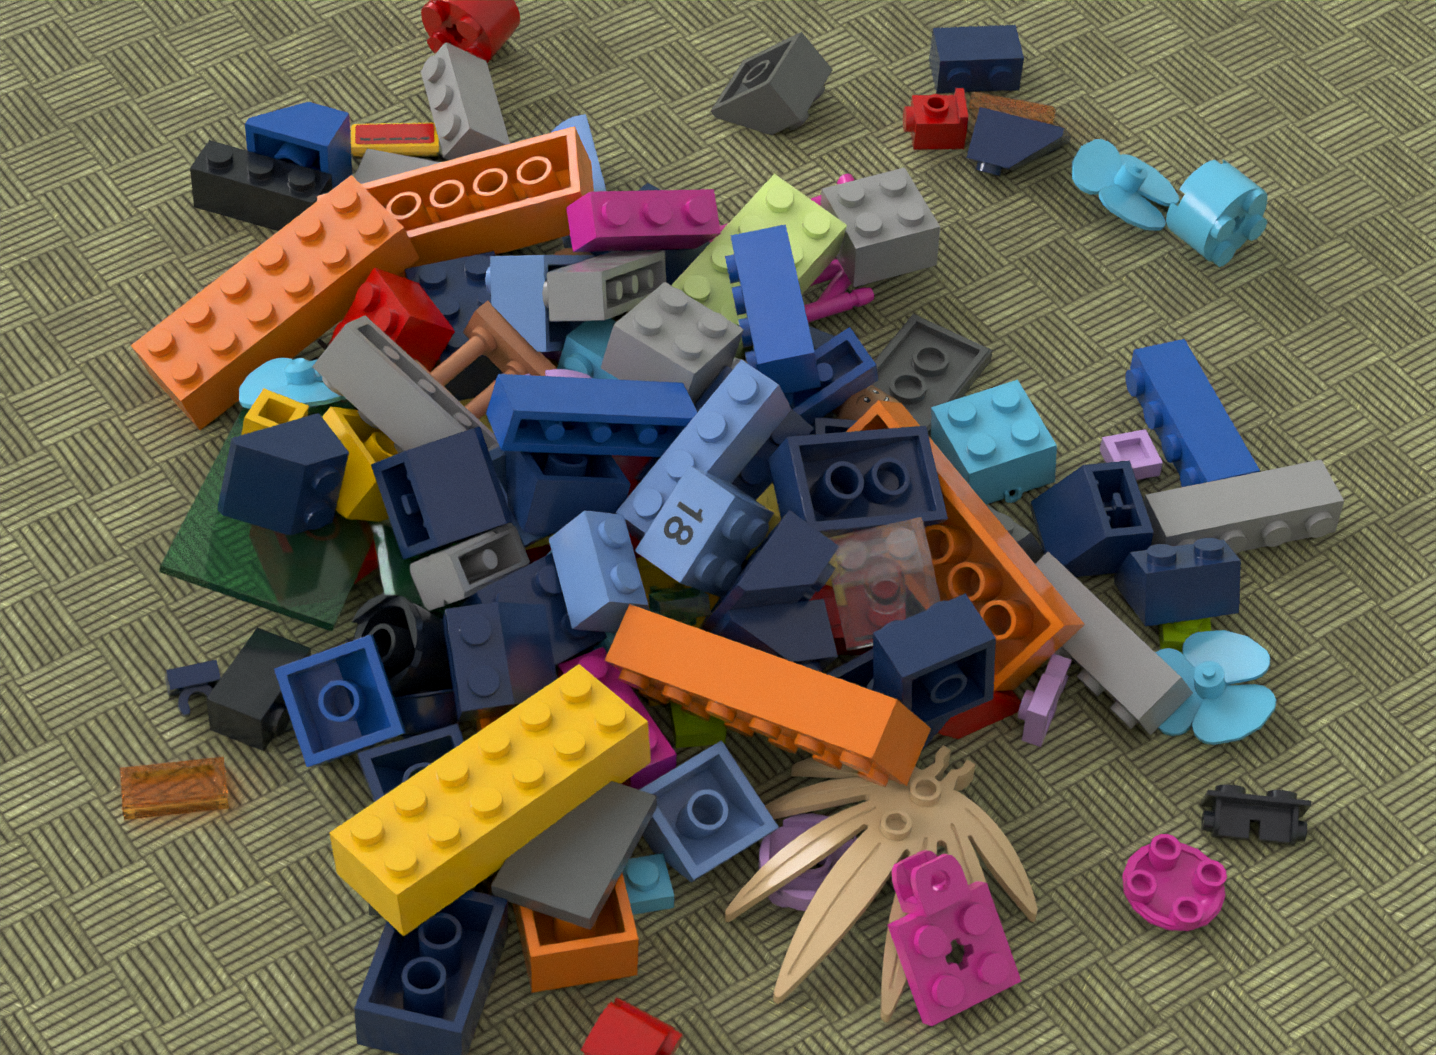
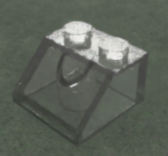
[829,517,940,651]

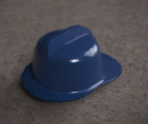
[393,689,458,739]

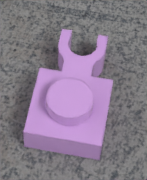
[1018,654,1071,747]

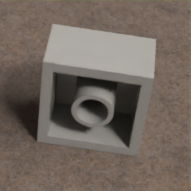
[821,167,940,287]
[601,282,744,404]

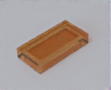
[969,92,1057,125]
[120,757,229,820]

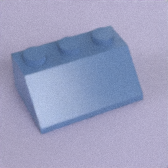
[485,255,595,352]

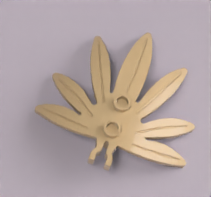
[725,745,1038,1023]

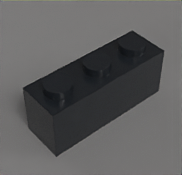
[190,140,333,231]

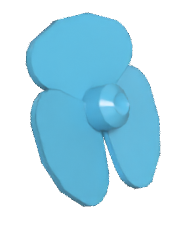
[1072,139,1179,231]
[239,358,346,413]
[1155,630,1276,745]

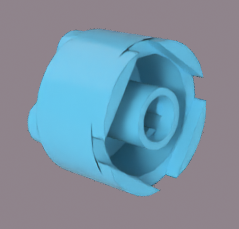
[1166,160,1267,267]

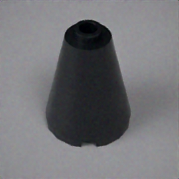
[346,593,453,695]

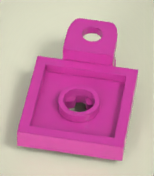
[887,850,1021,1026]

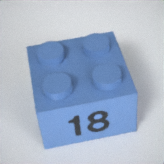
[635,465,774,597]

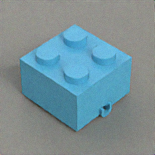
[931,380,1057,505]

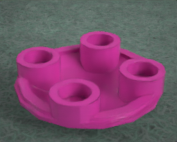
[1122,834,1227,931]

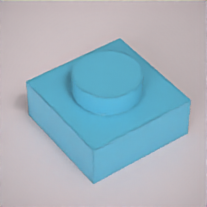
[622,853,674,915]

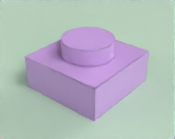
[1100,429,1163,480]

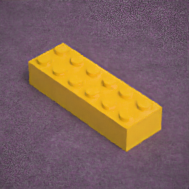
[329,664,651,936]

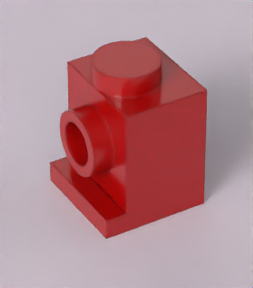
[903,88,969,150]

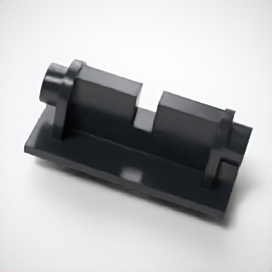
[1200,785,1311,846]

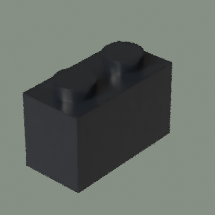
[206,627,311,751]

